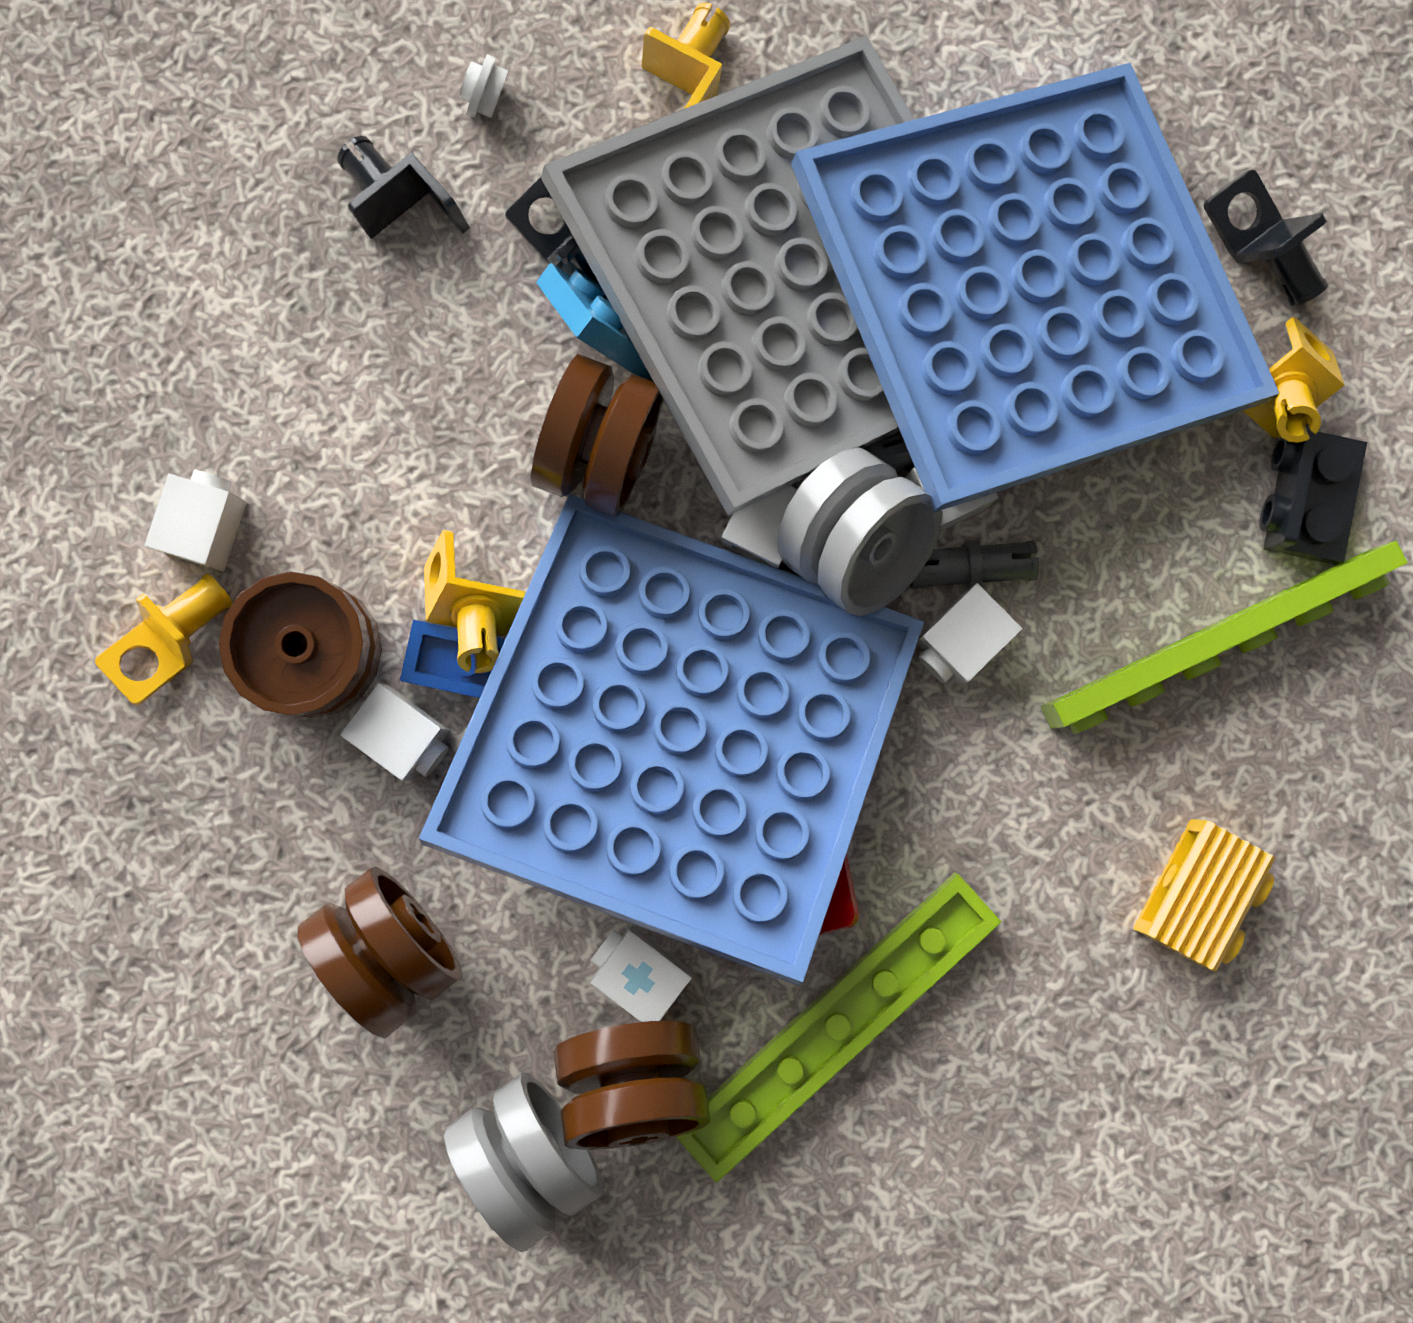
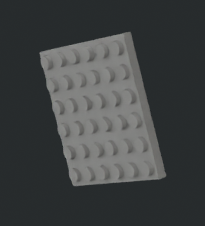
[541,36,915,515]

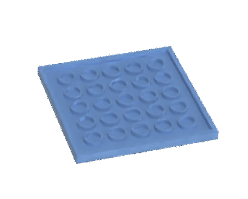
[791,63,1279,513]
[419,494,924,986]

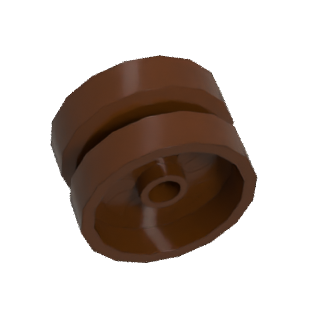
[530,354,664,517]
[219,571,382,718]
[297,866,462,1039]
[553,1021,711,1150]

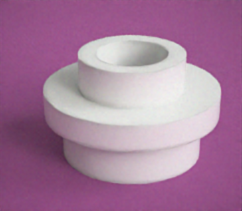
[459,54,508,118]

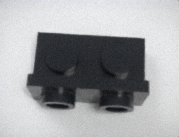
[1259,423,1367,565]

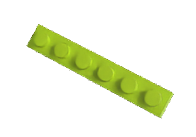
[1040,540,1408,734]
[676,872,1002,1183]

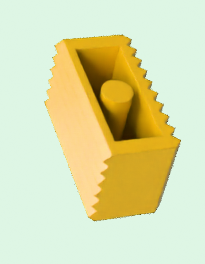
[1133,819,1276,972]

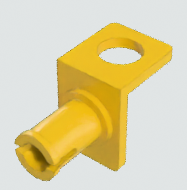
[641,3,731,109]
[1243,316,1345,443]
[424,530,526,673]
[95,573,233,706]

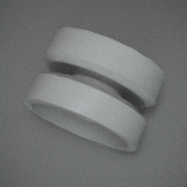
[778,447,943,617]
[444,1073,604,1252]

